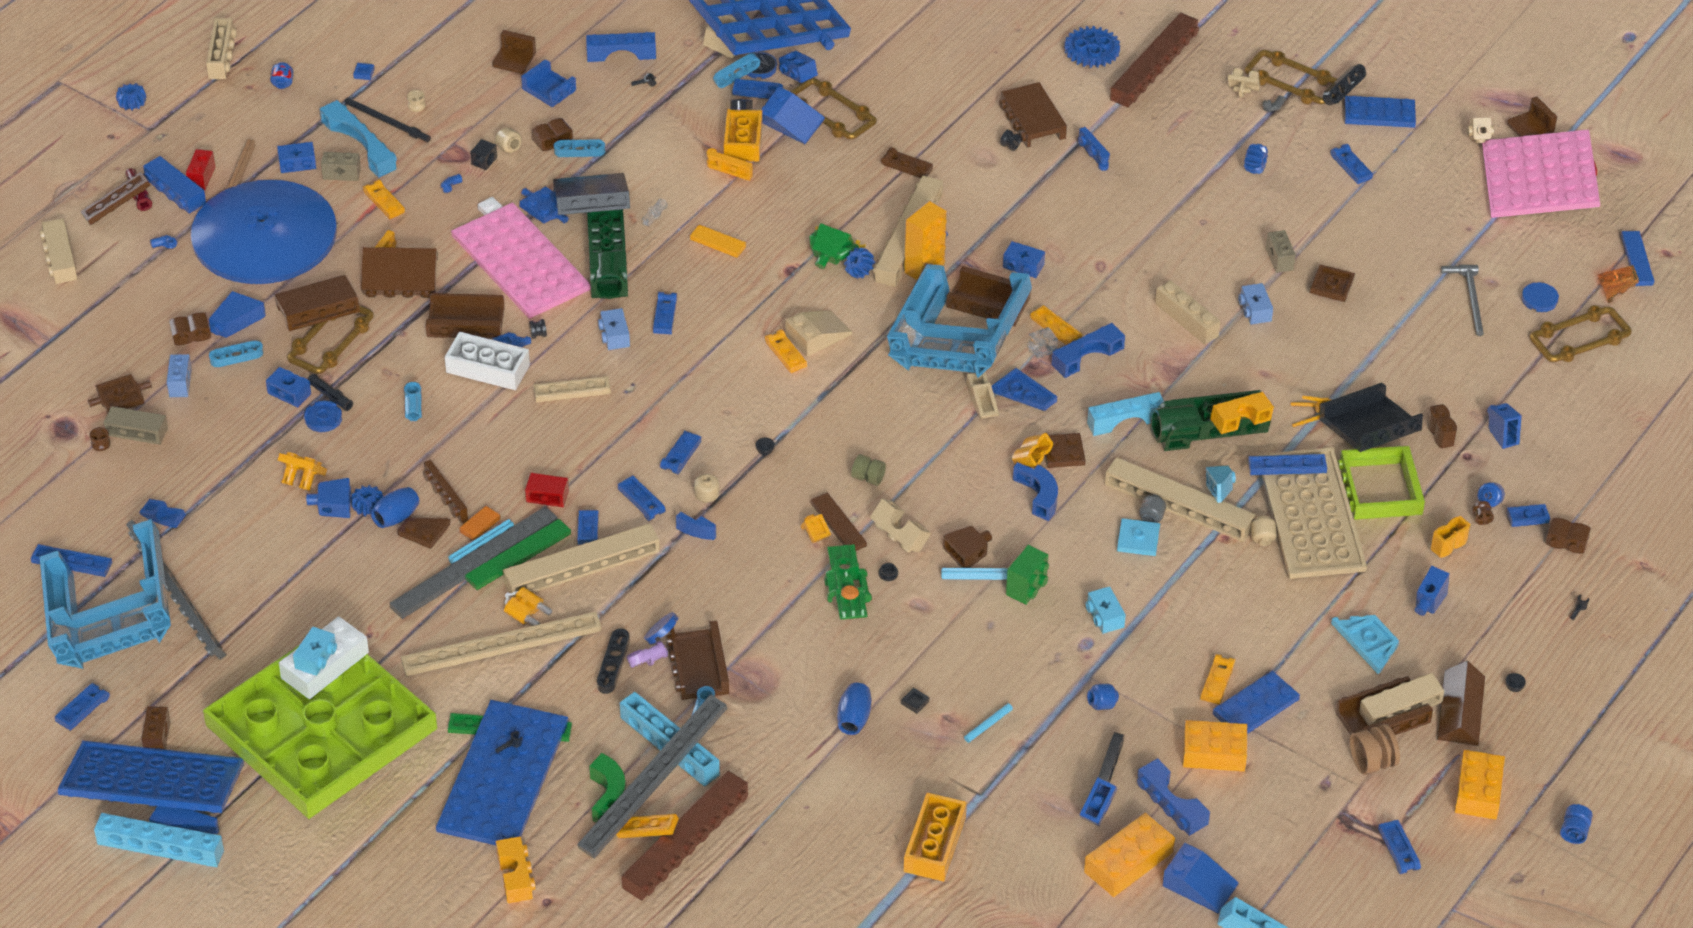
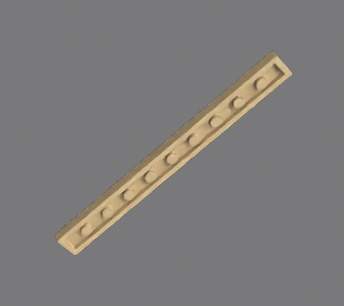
[401,612,601,676]

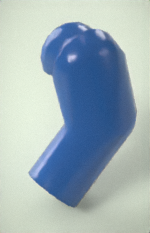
[441,174,463,193]
[150,235,177,249]

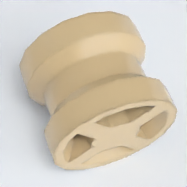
[407,90,426,112]

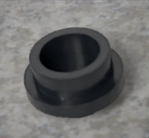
[756,438,775,455]
[879,563,898,581]
[1505,673,1526,692]

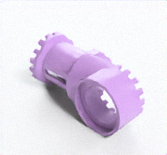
[626,641,668,668]

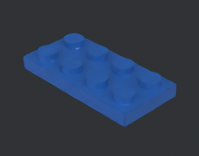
[1345,96,1416,128]
[1212,670,1300,734]

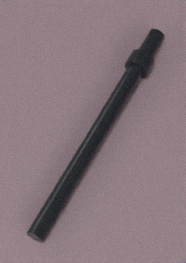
[345,98,431,143]

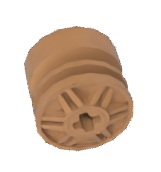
[1349,724,1400,775]

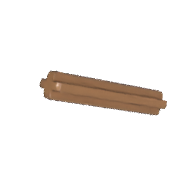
[228,139,256,188]

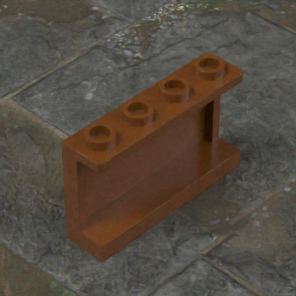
[999,82,1067,148]
[361,247,438,298]
[946,266,1031,327]
[274,275,360,331]
[426,293,505,339]
[666,620,729,700]
[1336,676,1433,735]

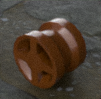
[89,427,111,451]
[1472,501,1494,525]

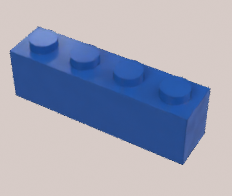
[143,156,206,214]

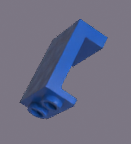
[521,59,576,107]

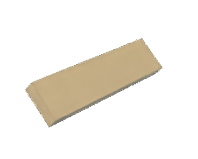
[533,376,611,402]

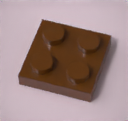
[1310,264,1355,302]
[1045,433,1086,468]

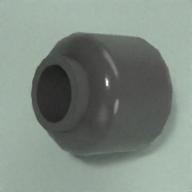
[1139,495,1166,523]

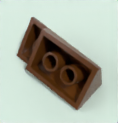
[1437,661,1485,746]

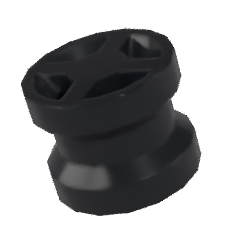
[1000,130,1022,151]
[529,319,547,339]

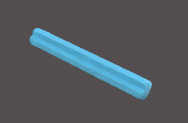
[448,519,514,564]
[941,568,1008,580]

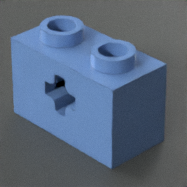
[1238,283,1273,325]
[598,308,630,350]
[167,354,192,397]

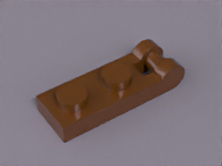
[881,147,933,178]

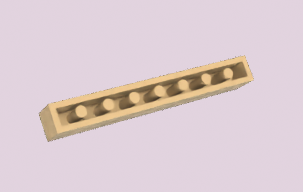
[873,176,943,287]
[1105,457,1255,542]
[503,523,660,598]

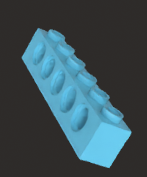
[620,692,720,787]
[94,813,224,867]

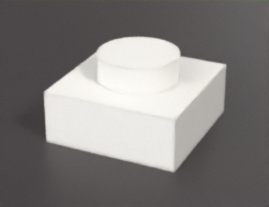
[478,197,503,215]

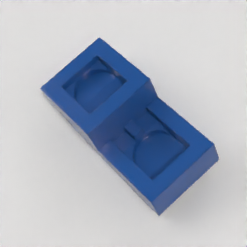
[139,499,186,528]
[676,512,716,540]

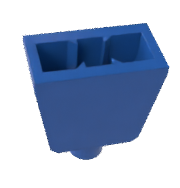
[1487,403,1522,449]
[306,478,351,518]
[1414,566,1450,616]

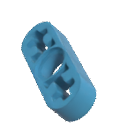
[713,53,760,88]
[554,139,605,157]
[209,341,264,367]

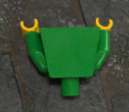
[809,223,866,269]

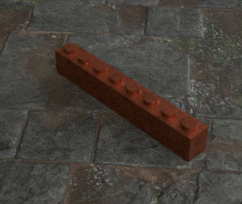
[1110,12,1199,108]
[622,770,749,901]

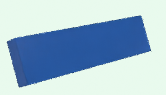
[1621,231,1654,286]
[1248,454,1327,475]
[30,544,113,577]

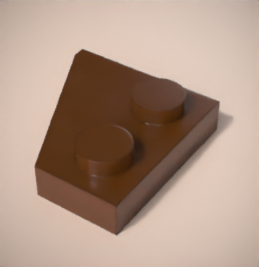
[397,518,451,549]

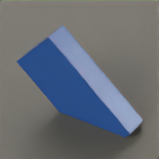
[492,333,531,347]

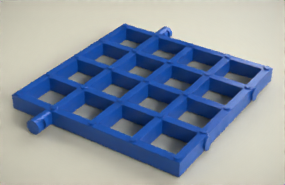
[689,0,851,55]

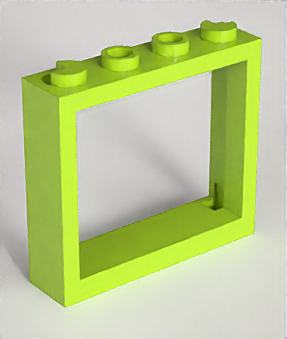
[1337,446,1425,520]

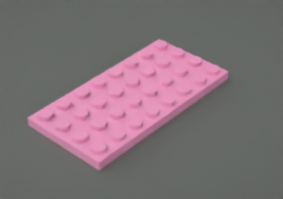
[451,202,591,319]

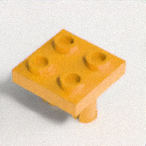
[278,452,327,491]

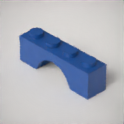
[586,32,656,62]
[1052,323,1125,378]
[1137,758,1210,836]

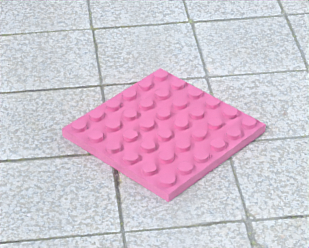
[1482,129,1600,218]

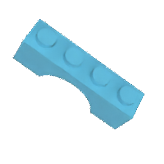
[1087,392,1164,436]

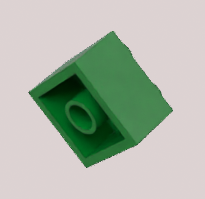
[1006,544,1049,605]

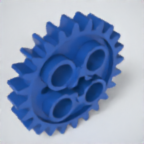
[1064,26,1120,68]

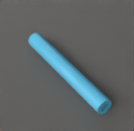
[964,703,1013,743]

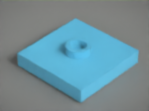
[1117,518,1160,556]

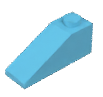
[1206,465,1236,503]
[1217,897,1288,928]

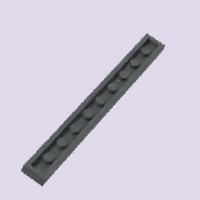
[390,506,558,619]
[126,520,227,660]
[577,695,728,859]

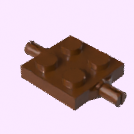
[88,374,152,414]

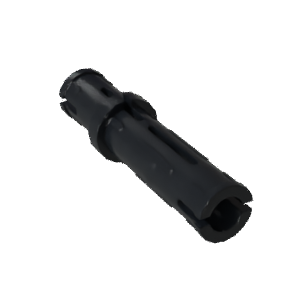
[308,374,353,411]

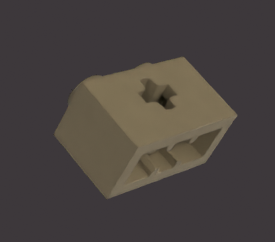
[321,152,361,181]
[1266,230,1296,273]

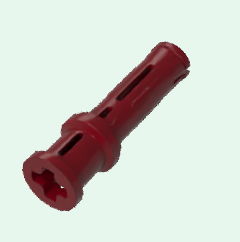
[125,168,152,211]

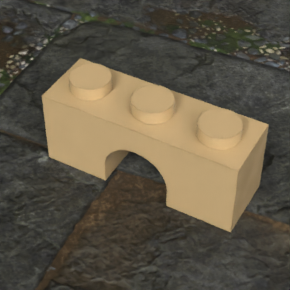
[870,498,932,553]

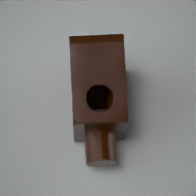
[943,526,992,568]

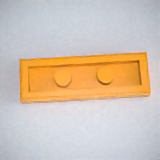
[690,224,746,258]
[1030,305,1082,345]
[616,814,679,838]

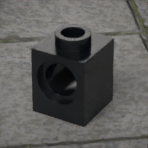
[470,139,498,170]

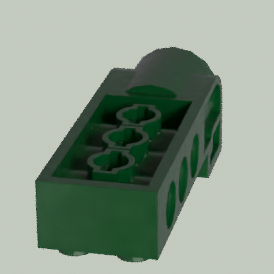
[587,209,628,299]
[1151,390,1272,451]

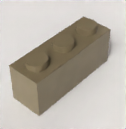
[104,406,168,445]

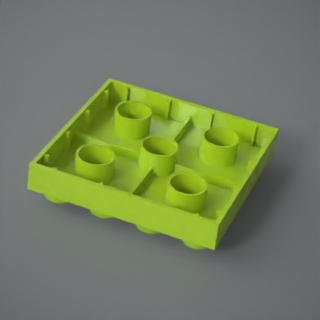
[203,645,437,819]

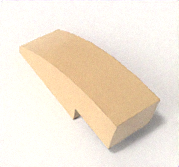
[966,372,999,419]

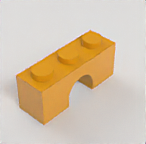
[1210,392,1274,434]
[496,836,536,903]

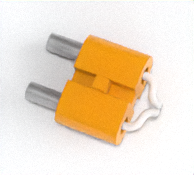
[504,587,552,626]

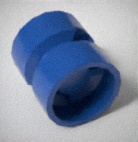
[1560,804,1593,844]

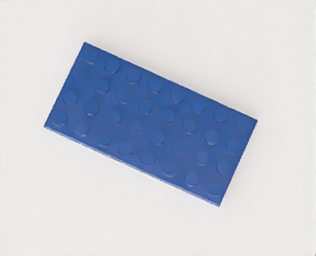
[436,700,569,846]
[58,741,244,813]

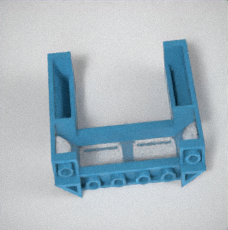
[887,264,1032,378]
[40,519,171,669]

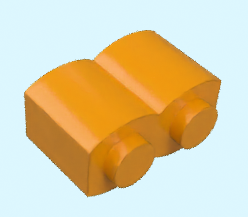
[1012,433,1053,468]
[1430,516,1471,558]

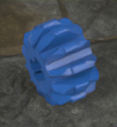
[116,83,147,111]
[1244,143,1268,174]
[844,247,876,279]
[351,485,383,517]

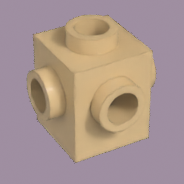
[1467,118,1494,143]

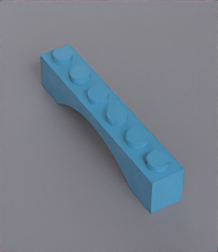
[319,100,397,178]

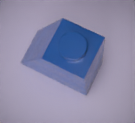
[209,291,266,338]

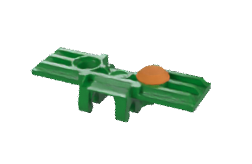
[824,544,872,620]

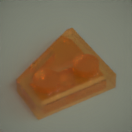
[1598,265,1639,303]

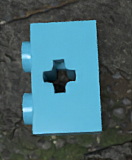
[1085,587,1126,634]
[293,627,337,676]

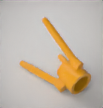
[1290,395,1332,427]

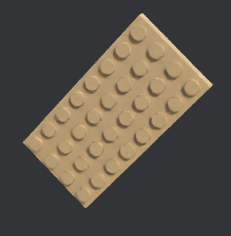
[1258,447,1367,579]

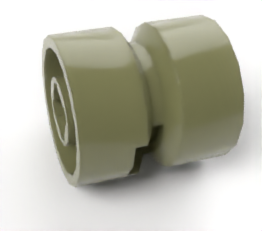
[851,454,886,486]

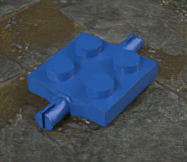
[519,187,569,224]

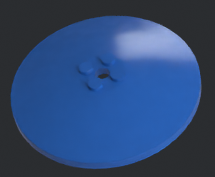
[191,180,337,284]

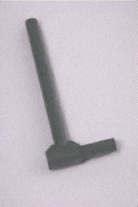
[1441,265,1484,336]

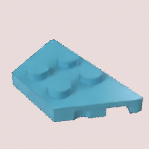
[1331,615,1399,674]

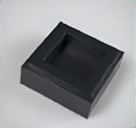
[901,687,930,714]

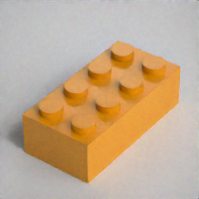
[904,201,947,281]
[904,793,967,882]
[1084,812,1175,898]

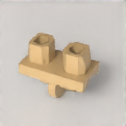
[1228,68,1260,98]

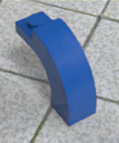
[1013,462,1058,521]

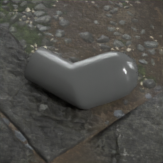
[1262,96,1285,112]

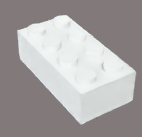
[445,332,530,390]
[279,616,369,699]

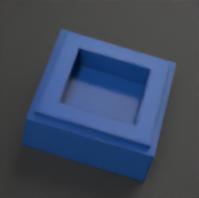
[353,63,375,80]

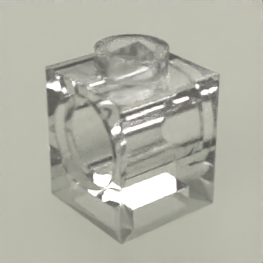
[1027,327,1058,359]

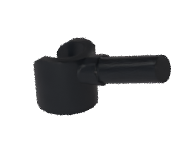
[631,73,657,87]
[1570,595,1589,620]
[495,731,523,753]

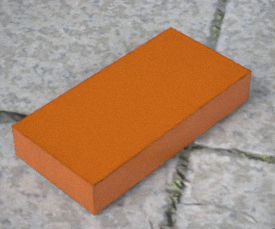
[459,506,501,540]

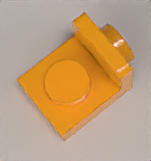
[800,514,831,543]

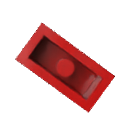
[186,149,216,190]
[525,473,569,508]

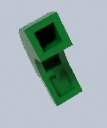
[589,753,626,823]

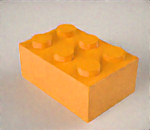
[724,109,763,162]
[1183,720,1247,771]
[1455,750,1505,820]

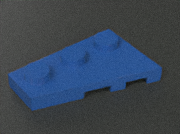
[991,368,1057,411]

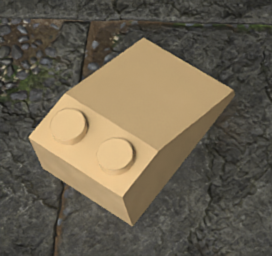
[785,311,852,357]

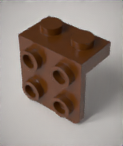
[492,30,536,74]
[1507,96,1557,137]

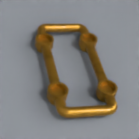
[1245,50,1340,105]
[790,78,877,140]
[287,305,374,374]
[1530,305,1632,362]

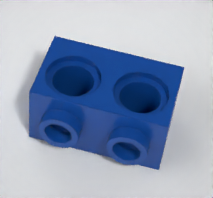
[779,50,818,83]

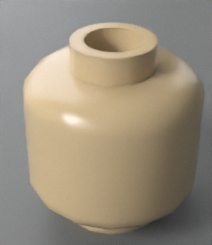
[495,128,522,153]
[694,474,719,503]
[1251,516,1277,546]

